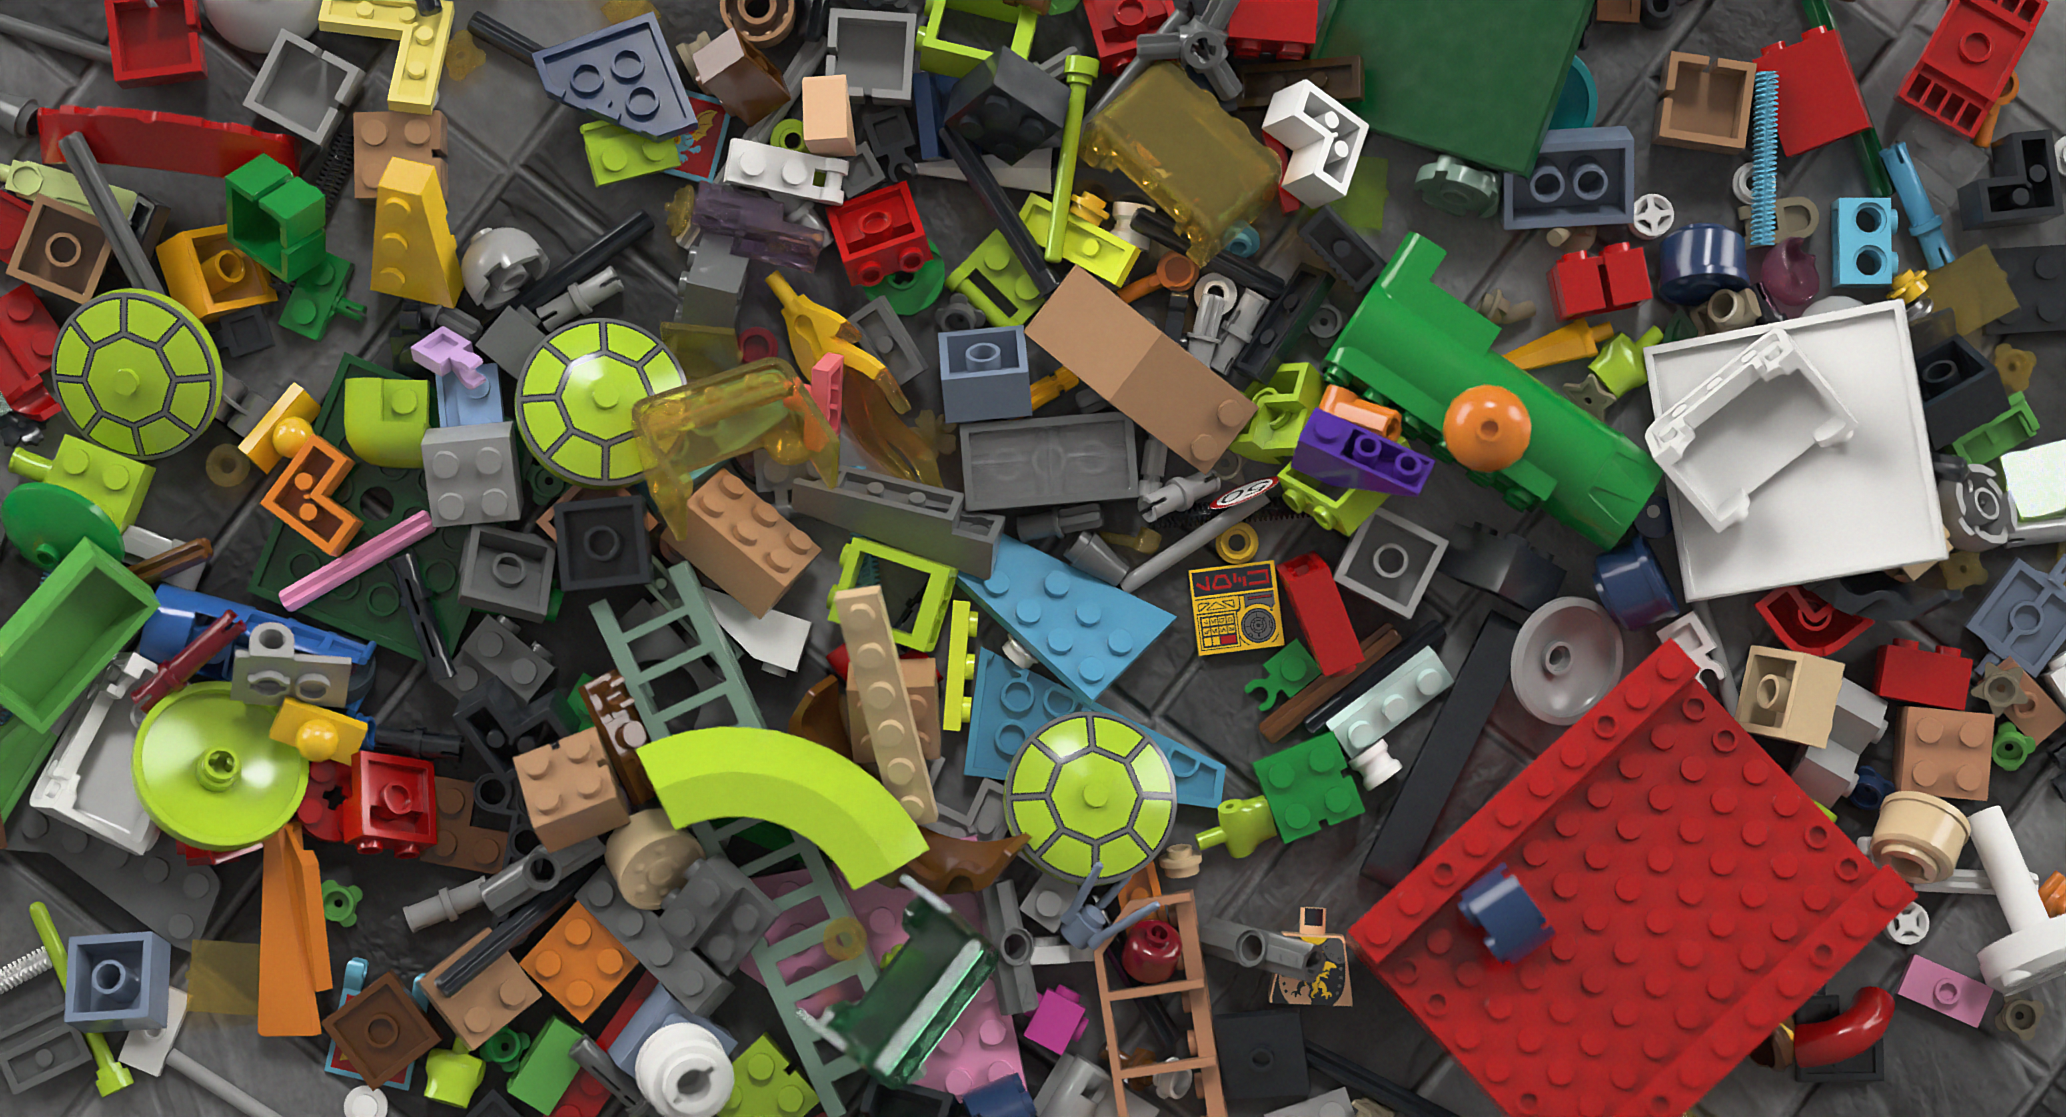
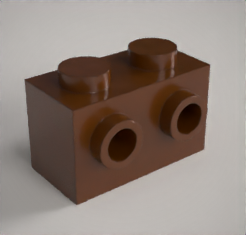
[692,26,791,128]

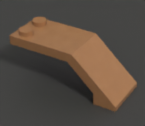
[1023,264,1259,475]

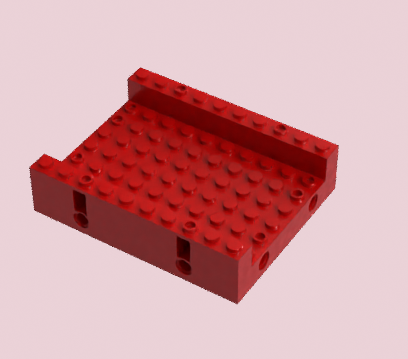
[1345,637,1918,1117]

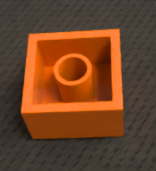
[519,900,641,1023]

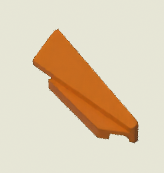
[258,820,333,1037]

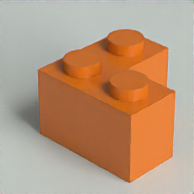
[260,433,364,557]

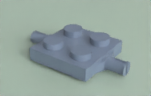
[1964,554,2066,678]

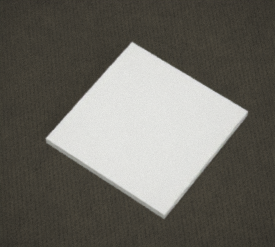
[1643,299,1949,603]

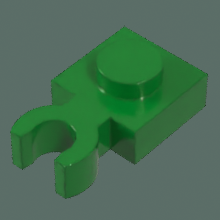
[1244,638,1322,711]

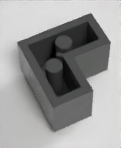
[673,230,755,359]

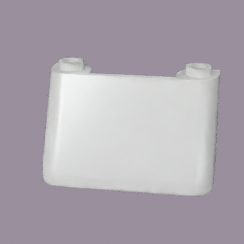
[1645,328,1859,534]
[30,652,191,856]

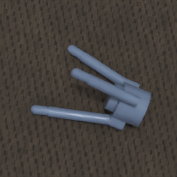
[1060,862,1160,950]

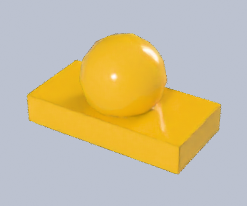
[238,383,322,474]
[269,695,368,766]

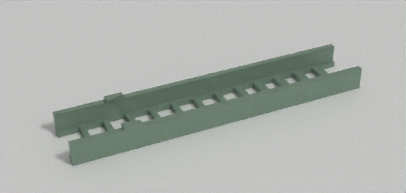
[589,560,927,1117]

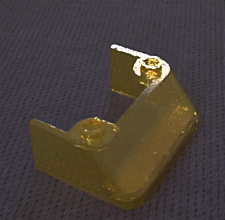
[631,357,840,542]

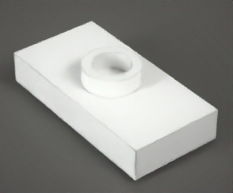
[118,986,194,1077]

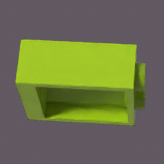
[914,0,1039,79]
[1277,436,1411,537]
[826,537,959,652]

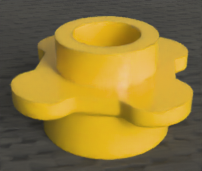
[1885,268,1929,305]

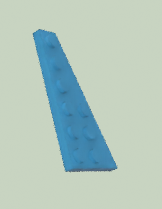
[955,533,1177,706]
[964,647,1226,808]

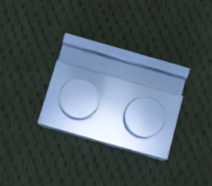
[435,363,505,428]

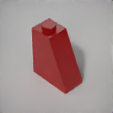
[1275,550,1365,677]

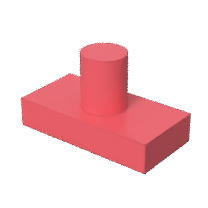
[783,352,844,450]

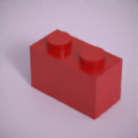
[1871,638,1973,711]

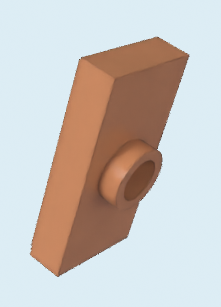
[1977,656,2066,746]

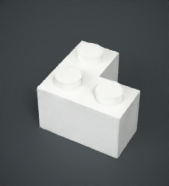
[1262,79,1369,209]

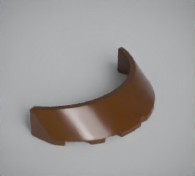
[788,674,1032,898]

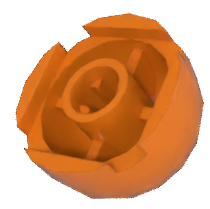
[1443,385,1532,473]

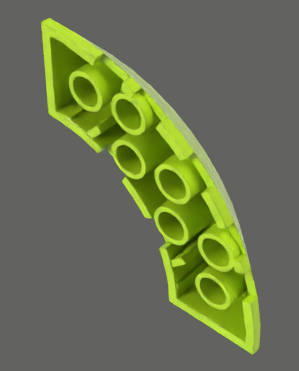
[636,727,929,890]

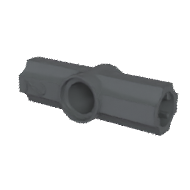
[479,833,607,918]
[975,879,1039,1015]
[1199,917,1326,983]

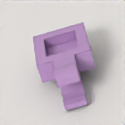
[411,326,486,390]

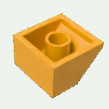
[155,224,278,325]

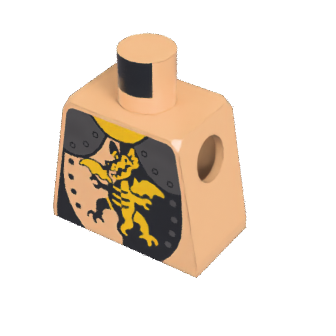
[1267,907,1353,1006]

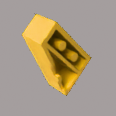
[370,157,464,309]

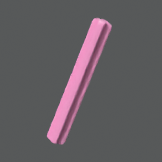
[279,511,436,612]

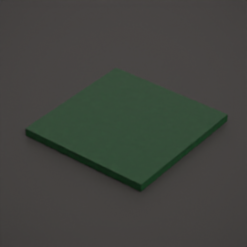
[1308,0,1595,180]

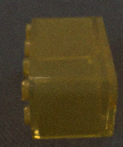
[1077,59,1282,268]

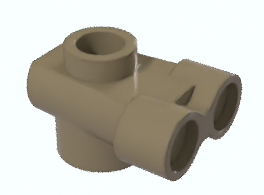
[1690,288,1762,337]

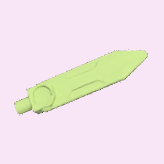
[0,160,137,219]

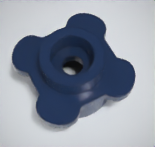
[1849,766,1895,810]

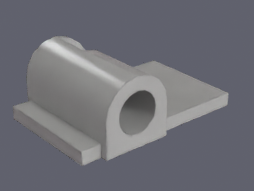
[230,622,352,707]
[1033,1051,1160,1117]

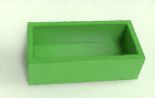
[0,537,160,735]

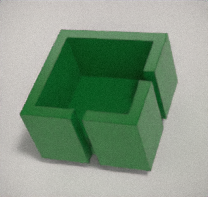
[225,153,326,284]
[1250,731,1366,844]

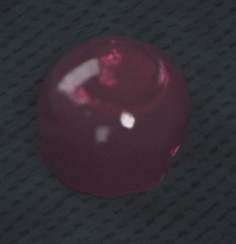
[1760,236,1820,307]

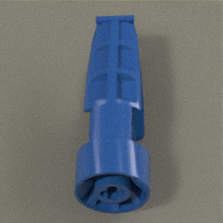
[140,582,377,717]

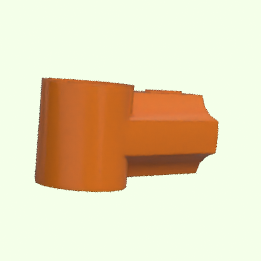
[1318,385,1402,443]

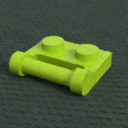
[944,228,1046,328]

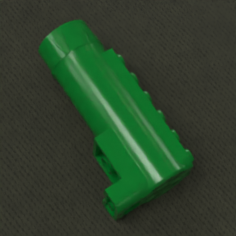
[1318,232,1664,552]

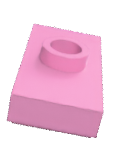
[1895,953,1994,1028]

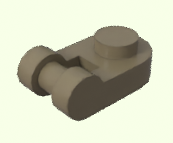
[1737,197,1819,251]

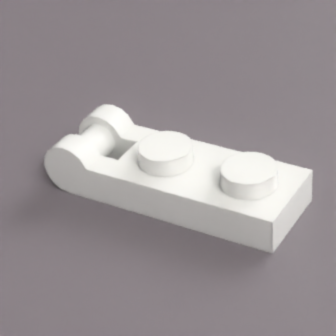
[723,138,850,206]

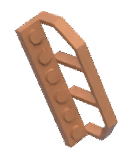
[1093,888,1228,1117]

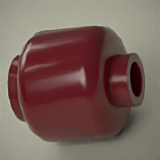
[1121,919,1183,984]

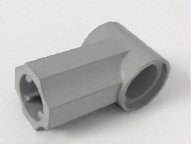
[122,525,206,591]

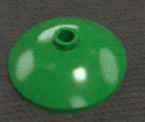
[1,482,125,574]

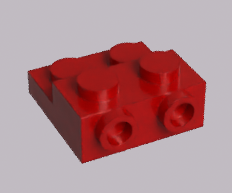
[1081,0,1178,77]
[825,180,933,287]
[343,750,437,859]

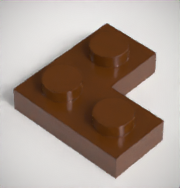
[419,776,509,874]

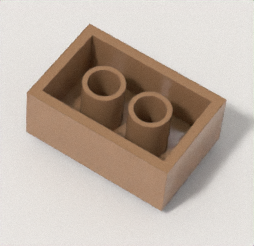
[660,467,822,620]

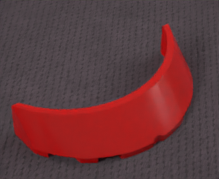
[37,105,302,179]

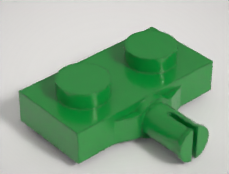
[278,252,367,343]

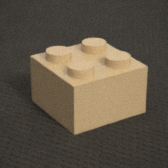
[1734,645,1845,749]

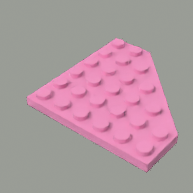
[739,835,1027,1103]

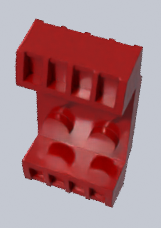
[1892,0,2049,142]

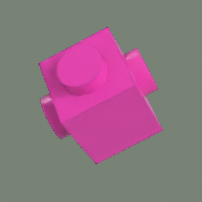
[1023,984,1089,1055]

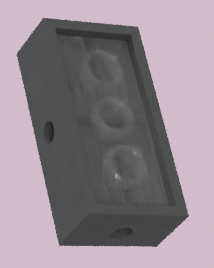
[960,411,1139,513]

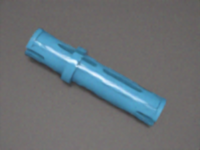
[1879,141,1955,270]

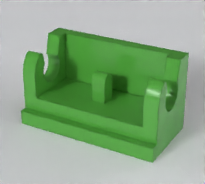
[1943,391,2040,465]
[506,1011,595,1116]

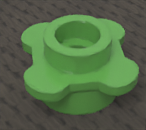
[1991,722,2036,771]
[321,880,363,927]

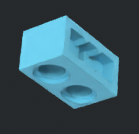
[1831,198,1898,288]

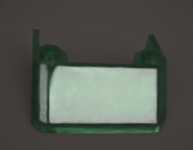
[795,873,999,1089]

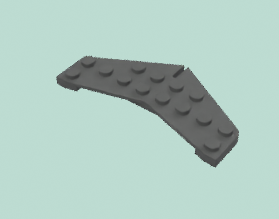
[3,737,222,954]

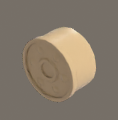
[1870,791,1971,884]
[604,809,706,910]

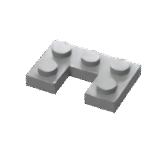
[922,756,1008,841]

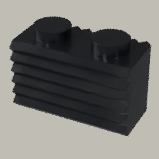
[1297,203,1387,292]

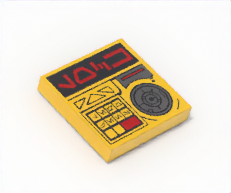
[1188,560,1285,656]

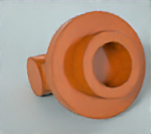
[2038,870,2066,919]

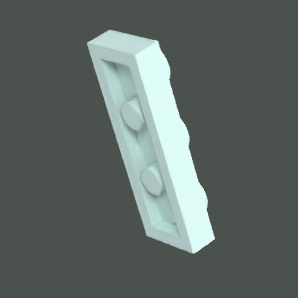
[1325,646,1455,759]

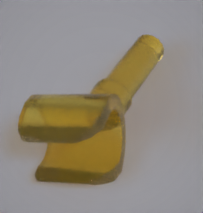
[1099,526,1162,555]

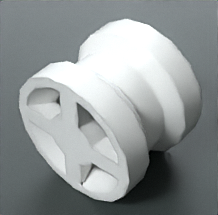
[1627,194,1674,240]
[1348,738,1403,791]
[1882,902,1929,944]

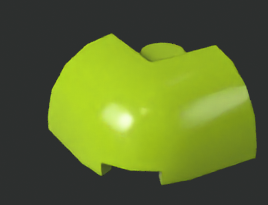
[1227,362,1326,464]
[344,378,431,469]

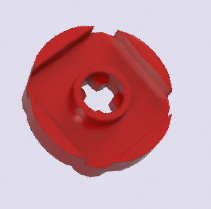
[294,759,352,843]

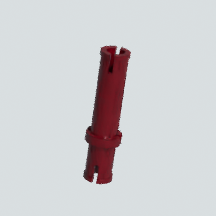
[130,609,247,714]

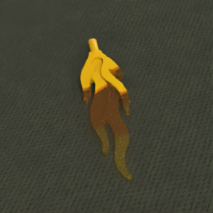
[765,270,944,489]

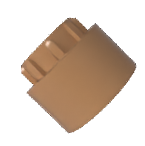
[720,0,796,49]

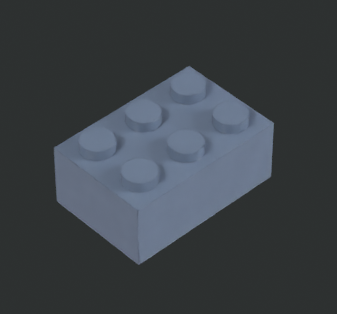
[1498,126,1634,230]

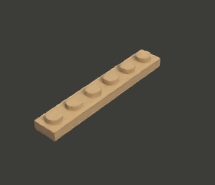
[835,585,939,825]

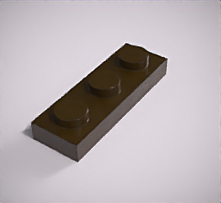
[1236,55,1365,112]

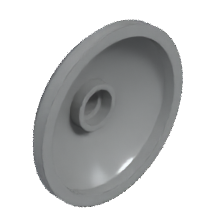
[202,0,323,54]
[1511,596,1623,725]

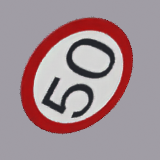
[1210,476,1280,509]

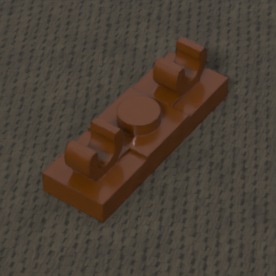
[577,668,658,806]

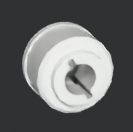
[635,1023,734,1117]

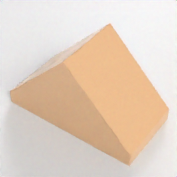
[802,75,857,158]

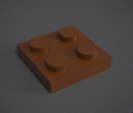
[321,969,444,1091]

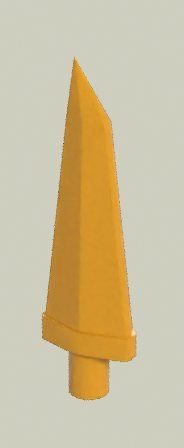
[1502,317,1614,371]

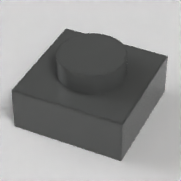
[837,142,888,200]

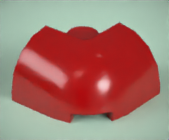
[1752,584,1875,656]

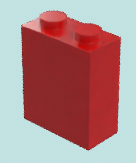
[1752,25,1873,158]

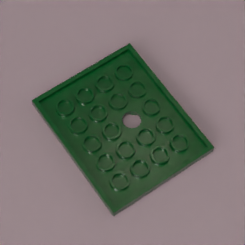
[246,352,535,663]

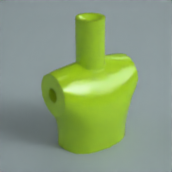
[1587,325,1664,400]
[1194,795,1277,858]
[423,1036,486,1109]

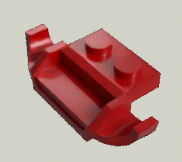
[0,282,62,422]

